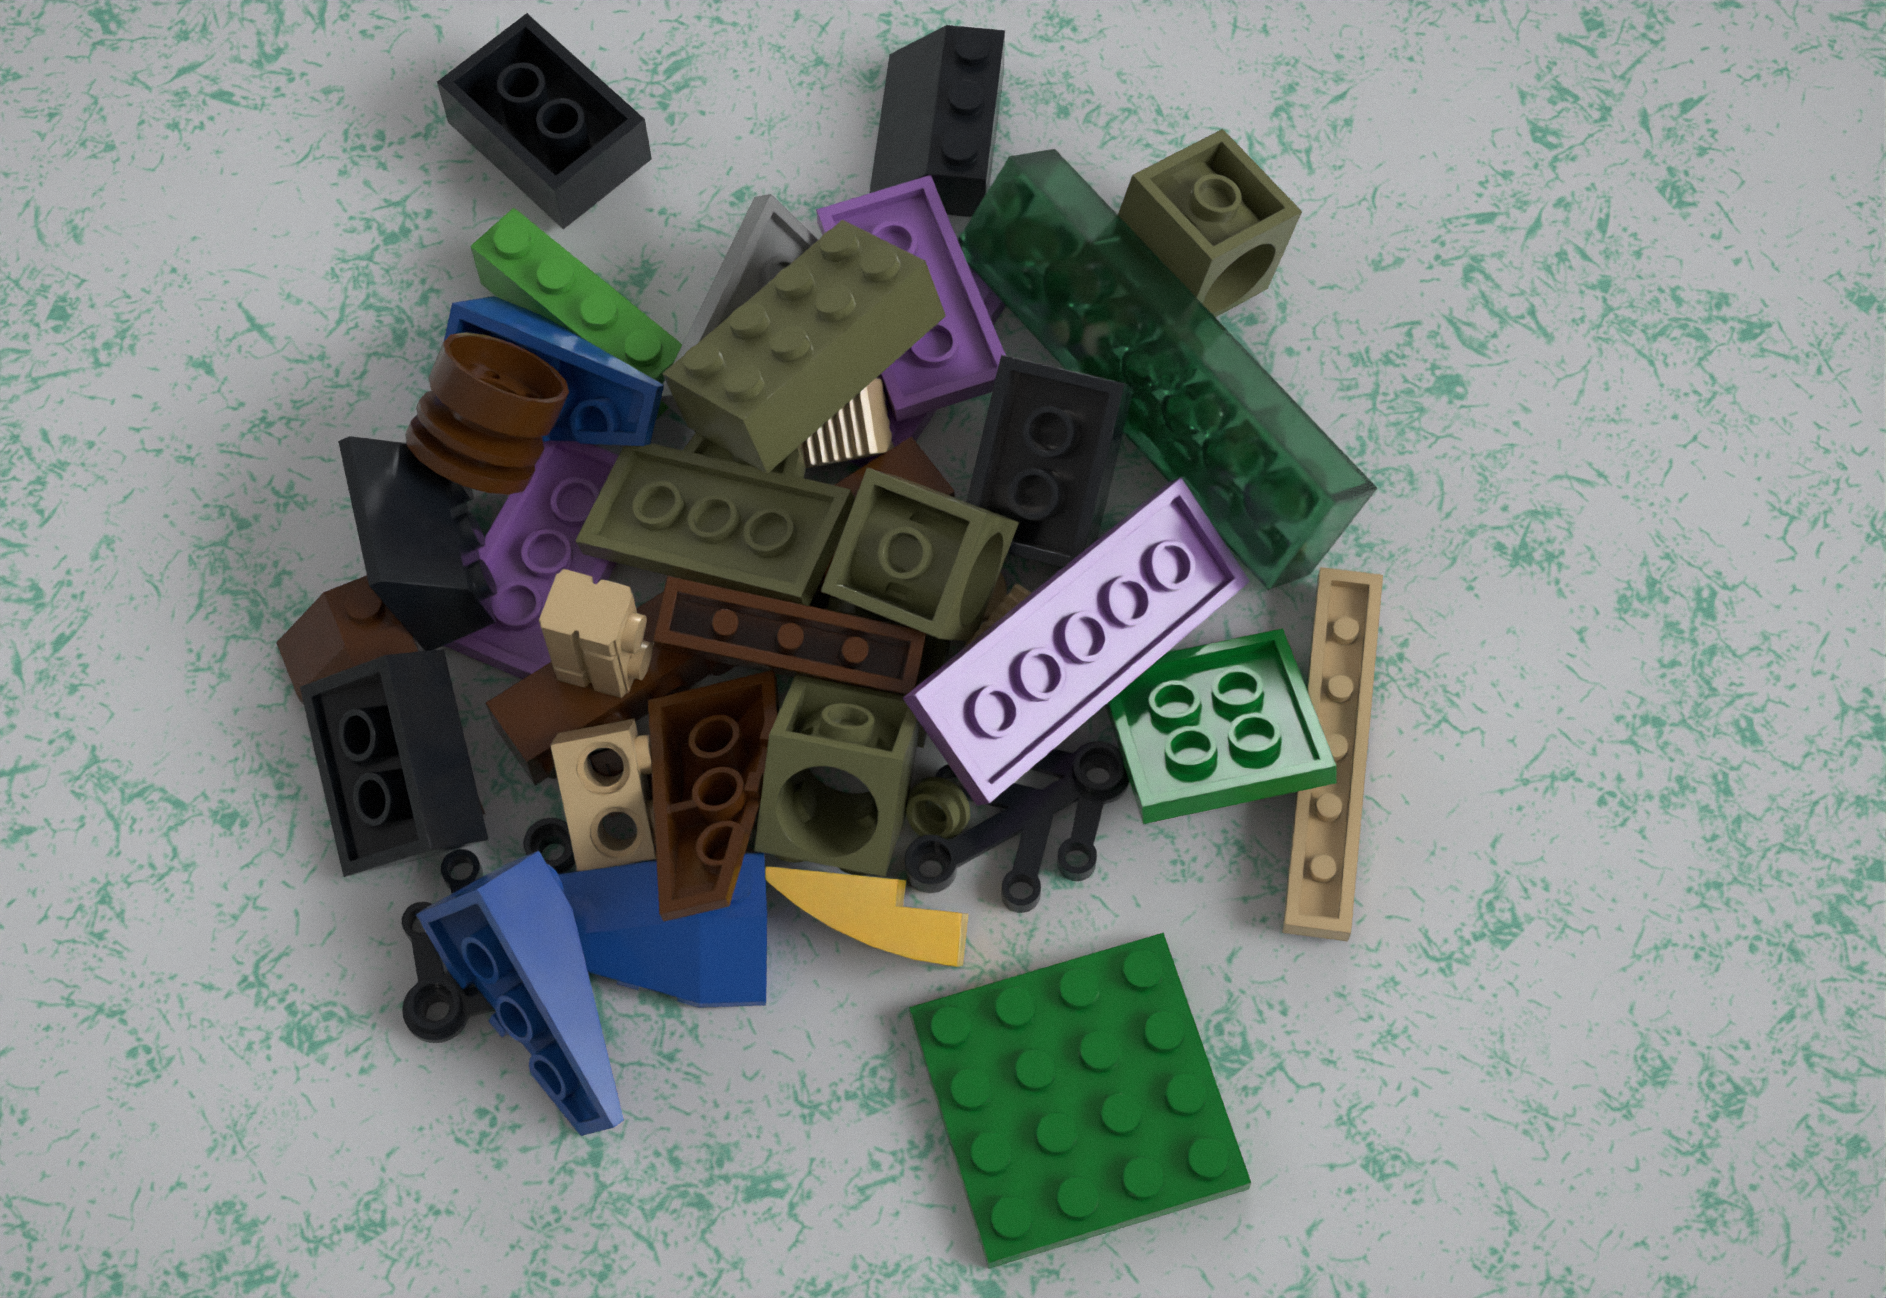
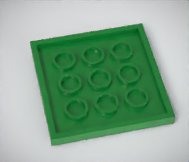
[909,932,1251,1269]

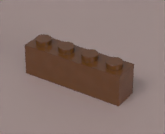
[653,576,926,696]

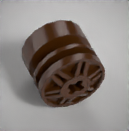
[405,332,569,495]

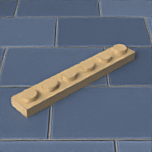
[1282,567,1383,941]

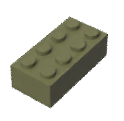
[662,220,946,474]

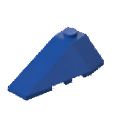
[444,296,664,446]
[416,851,624,1136]
[558,853,767,1008]

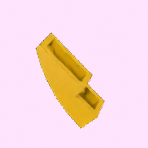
[765,866,968,967]

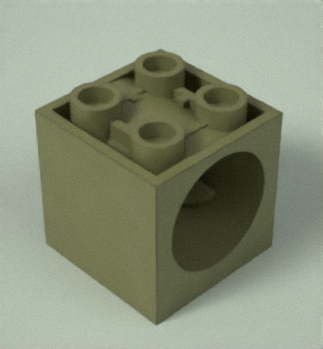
[1103,129,1302,337]
[821,468,1019,642]
[754,674,920,877]

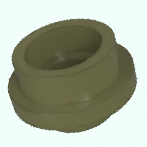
[906,777,970,839]

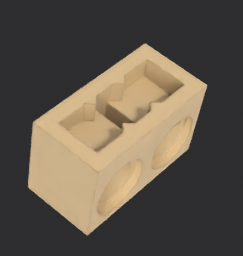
[550,719,656,872]

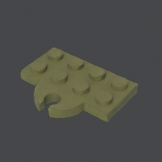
[575,432,855,606]

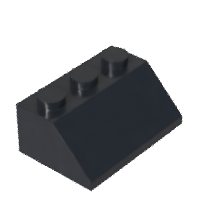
[869,25,1005,218]
[338,436,497,651]
[300,649,489,877]

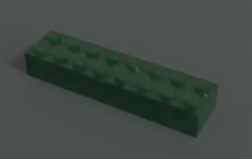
[958,149,1377,590]

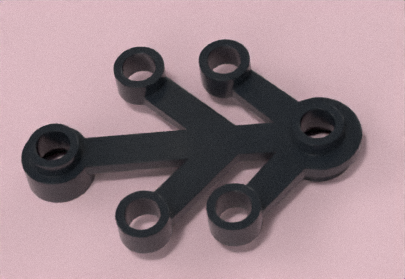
[905,741,1130,913]
[402,818,575,1043]

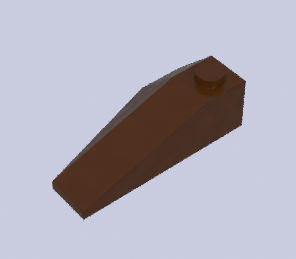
[276,575,486,815]
[648,670,780,922]

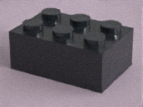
[437,13,652,230]
[966,355,1135,567]

